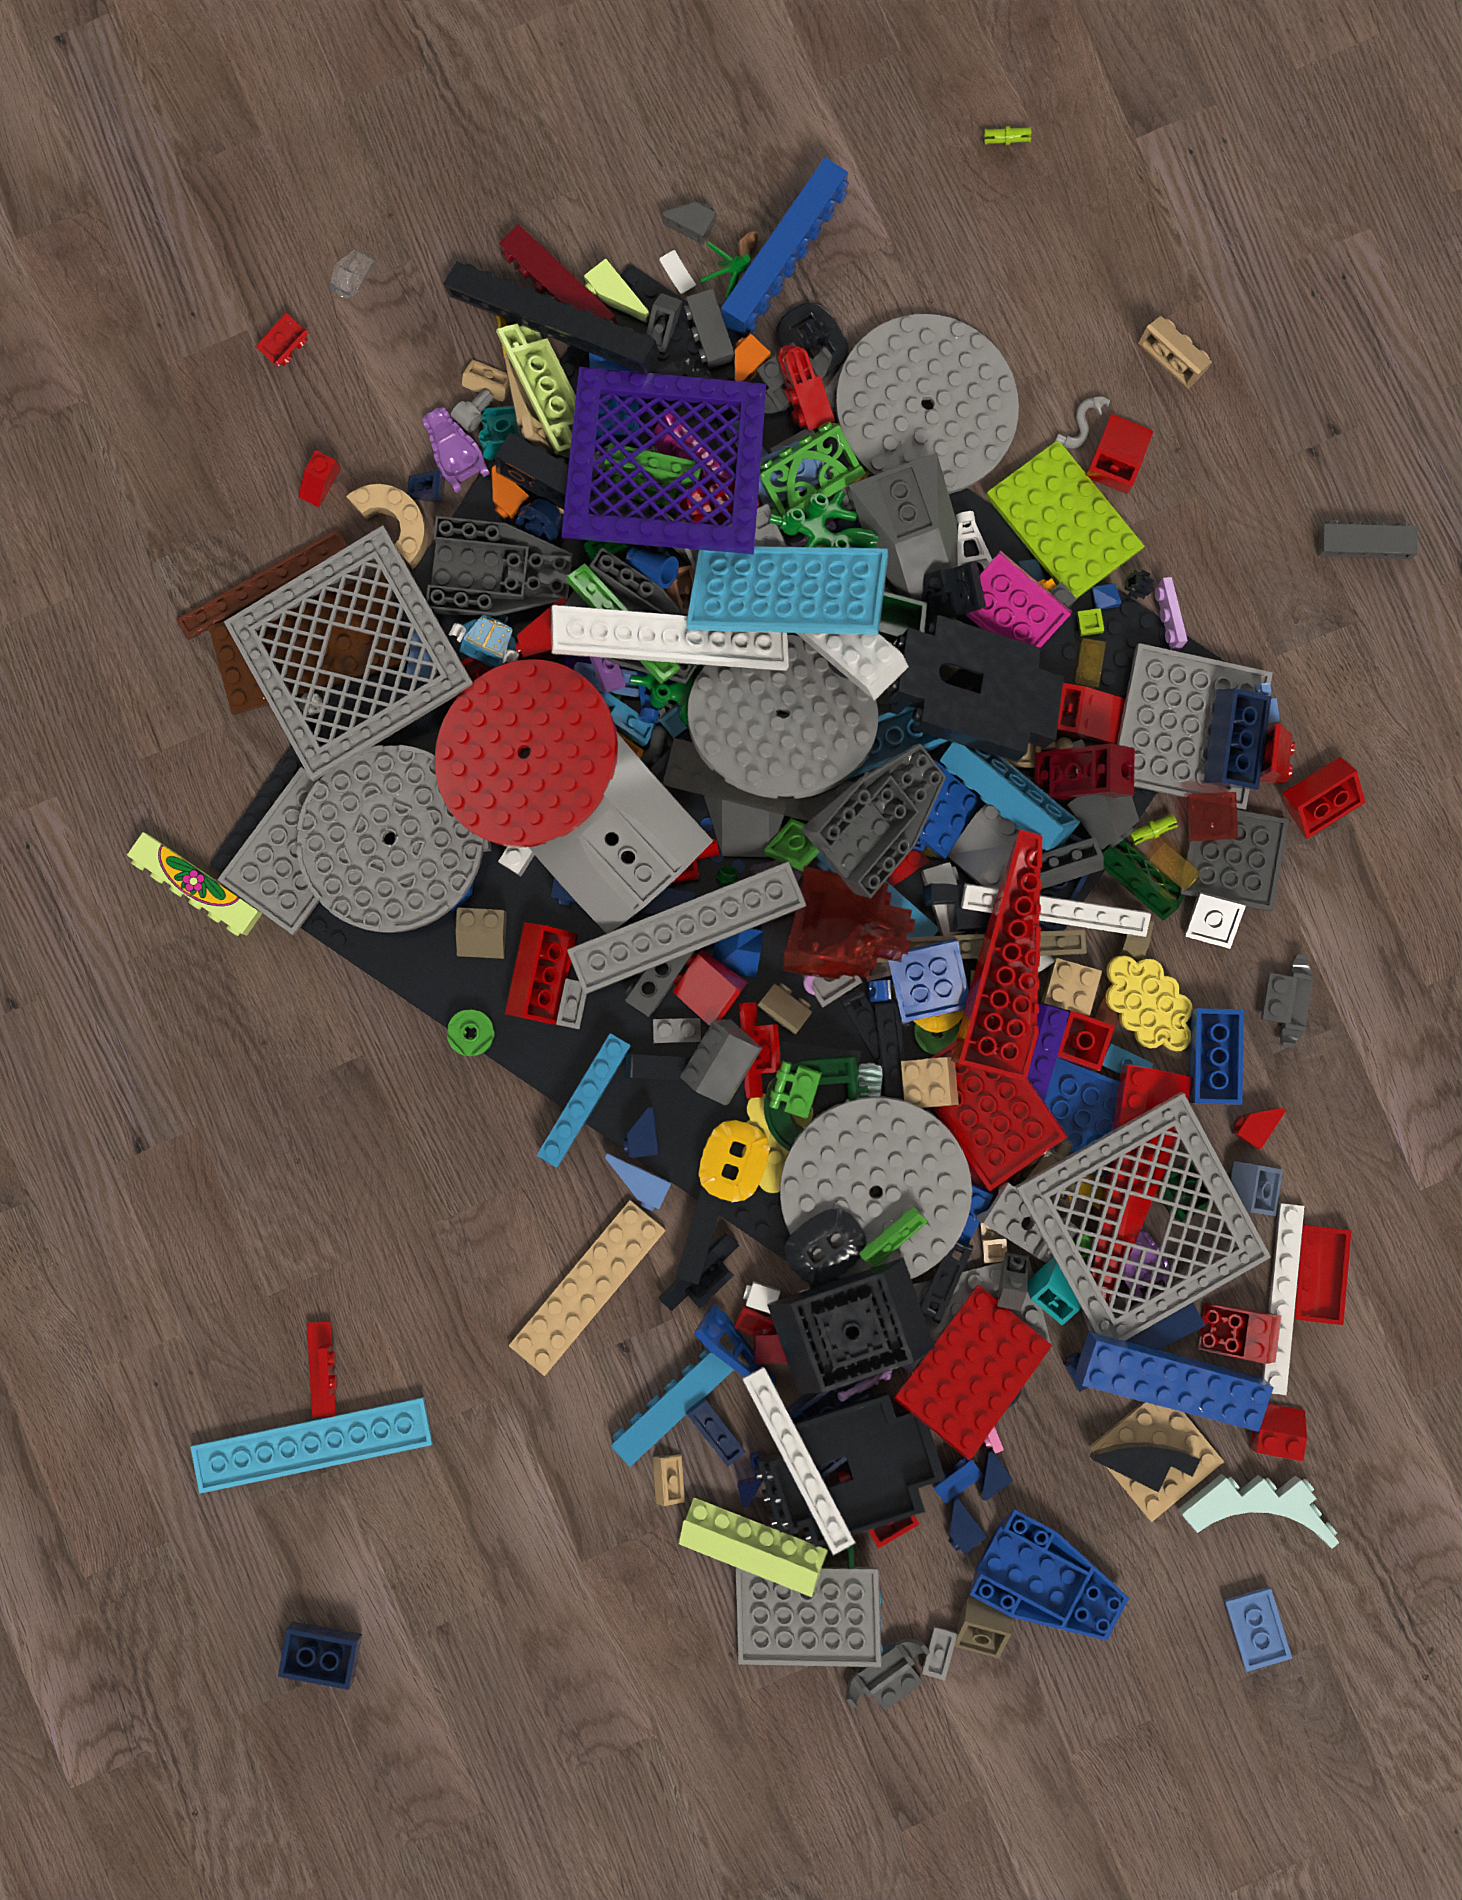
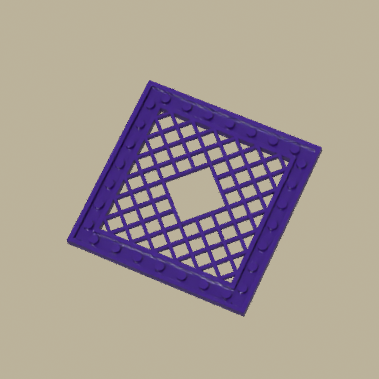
[562,367,766,555]

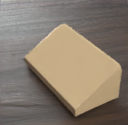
[462,360,510,402]
[653,1454,685,1506]

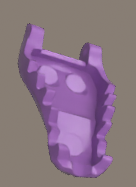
[422,407,490,493]
[1122,1226,1173,1303]

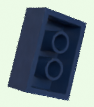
[278,1622,362,1690]

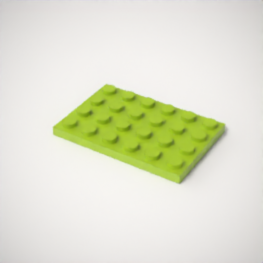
[985,441,1145,599]

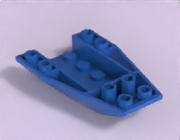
[969,1509,1129,1641]

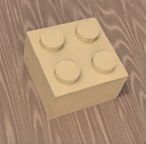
[1040,958,1102,1016]
[901,1057,959,1108]

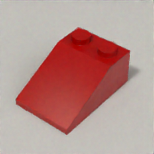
[1260,724,1295,784]

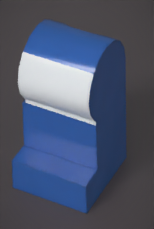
[867,980,893,1003]

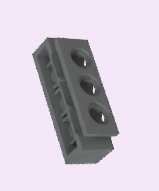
[624,951,695,1017]

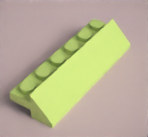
[496,324,576,458]
[679,1498,828,1597]

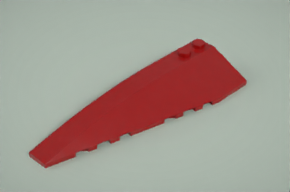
[951,829,1043,1081]
[1090,1065,1192,1304]

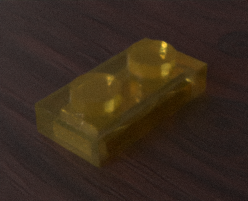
[1074,638,1106,689]
[1149,842,1201,891]

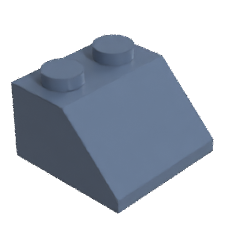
[1230,1161,1283,1216]

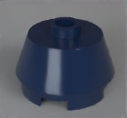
[515,499,562,543]

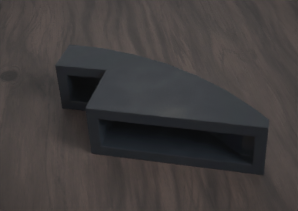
[923,883,991,932]
[1090,1443,1201,1493]

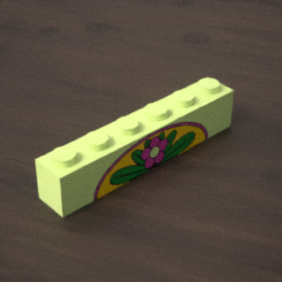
[127,832,263,936]

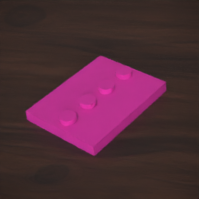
[965,551,1072,648]

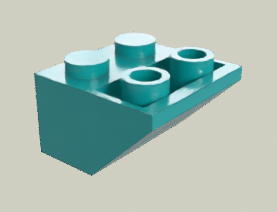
[1027,1257,1081,1325]

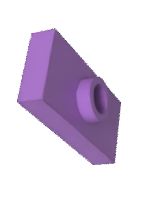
[589,656,626,693]

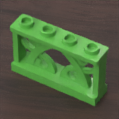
[759,422,866,516]
[604,443,702,508]

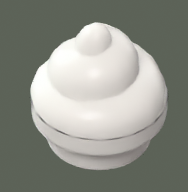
[299,693,322,716]

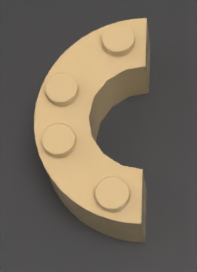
[346,484,428,570]

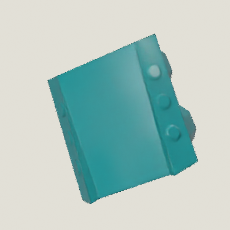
[478,406,523,461]

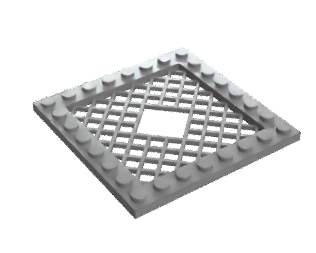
[224,526,473,781]
[1015,1092,1271,1341]

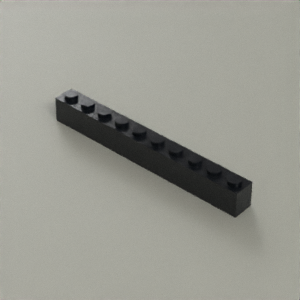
[443,261,660,376]

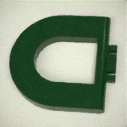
[764,1055,869,1151]

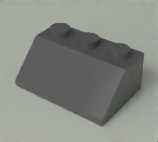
[680,1019,762,1105]

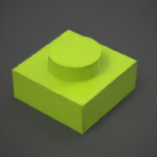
[1076,608,1104,636]

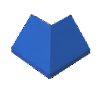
[712,929,764,978]

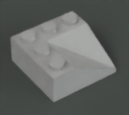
[947,803,1046,889]

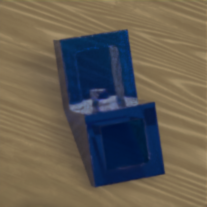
[737,1451,763,1509]

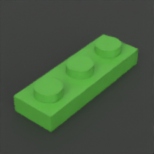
[859,1207,928,1268]

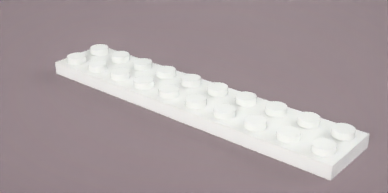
[551,605,789,671]

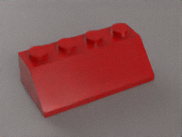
[505,922,577,1025]

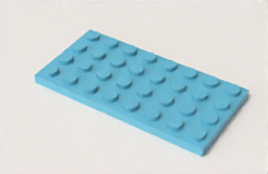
[686,546,889,635]

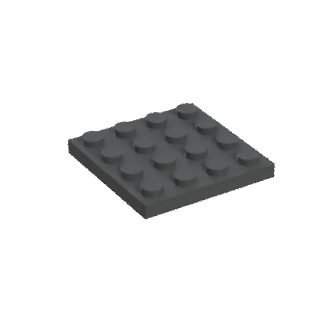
[1180,802,1289,912]

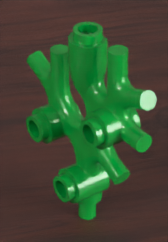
[768,491,878,548]
[629,664,705,727]

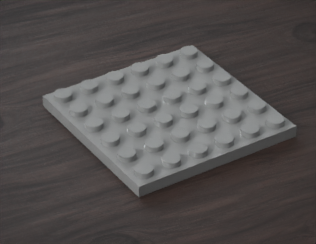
[1117,643,1273,810]

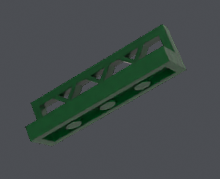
[1102,839,1185,921]

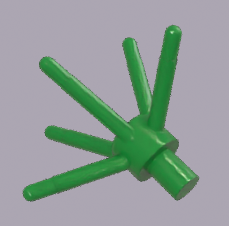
[700,241,751,300]

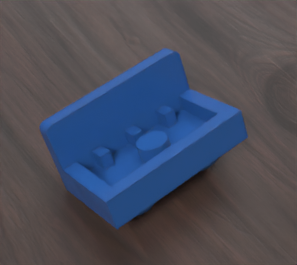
[932,1457,983,1503]

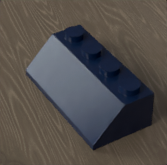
[1204,688,1272,790]

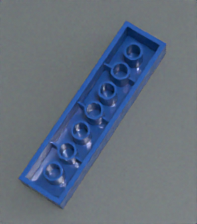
[721,157,849,338]
[1074,1332,1274,1432]

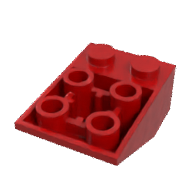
[1086,413,1154,494]
[1057,683,1125,745]
[1198,1303,1282,1364]

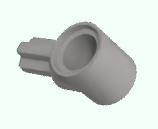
[451,390,494,432]

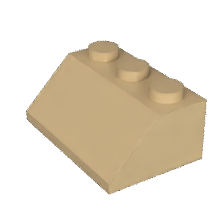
[1138,316,1212,389]

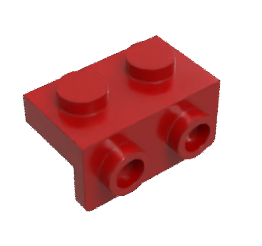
[255,312,309,367]

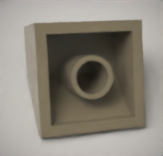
[456,908,507,959]
[757,983,812,1035]
[954,1597,1013,1659]

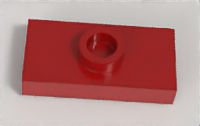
[733,1305,776,1337]

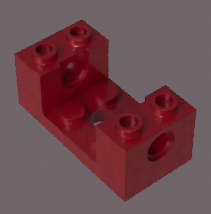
[1035,743,1135,803]

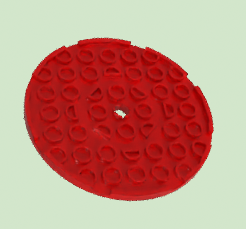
[435,659,618,848]

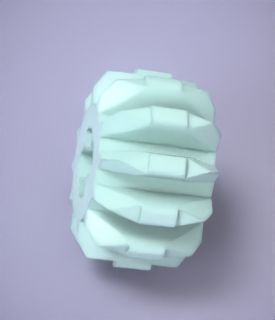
[858,1063,882,1097]

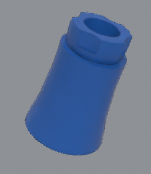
[625,547,679,589]

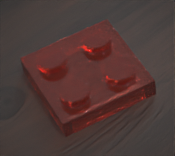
[1187,792,1238,841]

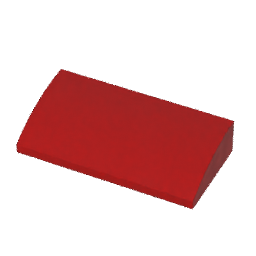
[1295,1225,1352,1325]

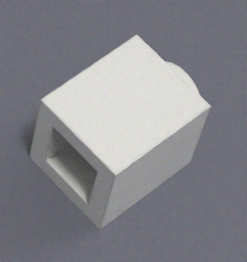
[743,1281,780,1313]

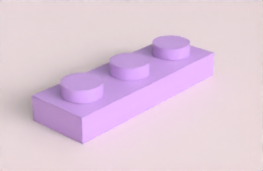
[1155,577,1188,651]

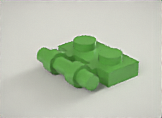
[769,1061,822,1119]

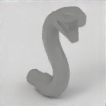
[1055,397,1110,449]

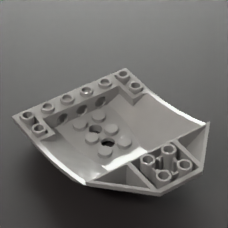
[521,733,713,934]

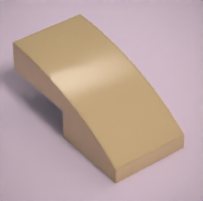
[980,1222,1007,1263]

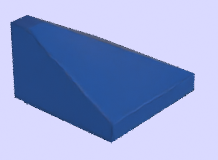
[1092,583,1121,610]

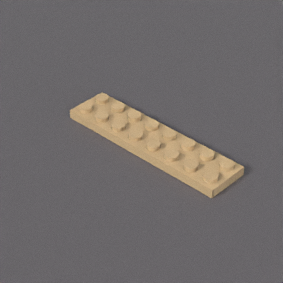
[509,1200,666,1376]

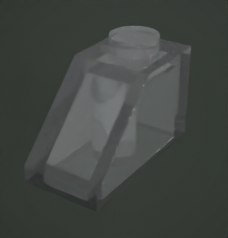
[329,249,375,299]

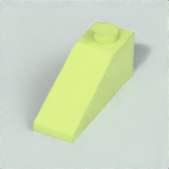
[584,259,650,322]

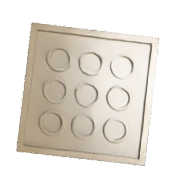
[1089,1402,1224,1522]

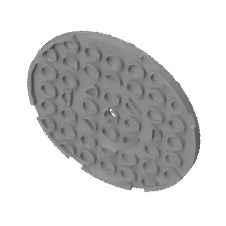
[835,314,1019,494]
[688,635,878,799]
[296,745,484,933]
[780,1096,972,1279]

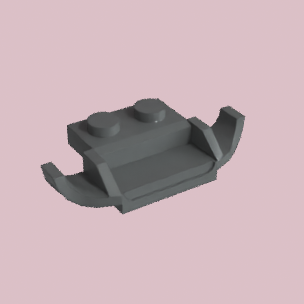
[756,343,832,413]
[1261,954,1314,1048]
[846,1639,930,1710]

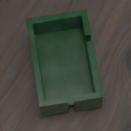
[878,592,927,647]

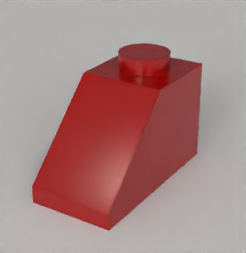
[298,450,341,508]
[1232,1108,1287,1150]

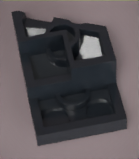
[921,561,986,625]

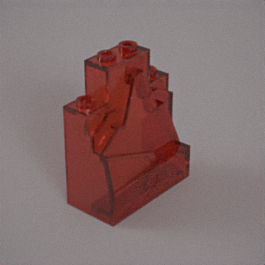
[784,867,915,979]

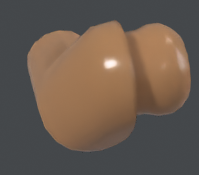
[738,231,761,265]

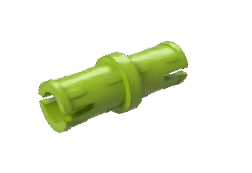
[984,126,1031,145]
[1130,814,1178,846]

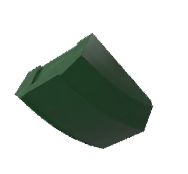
[1156,1162,1214,1222]

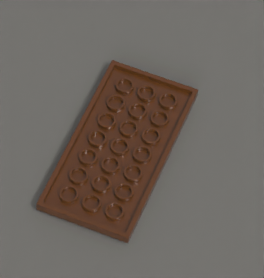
[208,574,409,715]

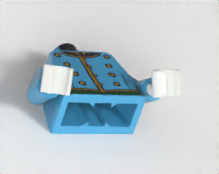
[448,614,519,668]

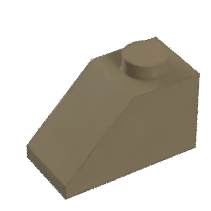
[1118,921,1154,963]

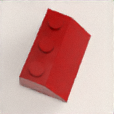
[1282,756,1365,839]

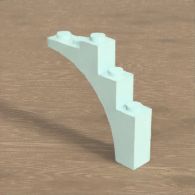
[1178,1474,1339,1548]

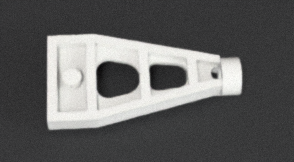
[955,511,992,569]

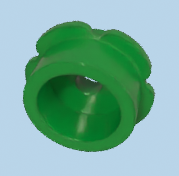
[716,866,739,886]

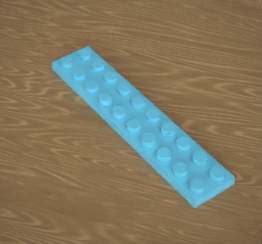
[190,1397,433,1494]

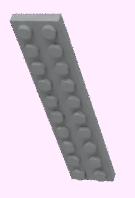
[567,862,806,994]

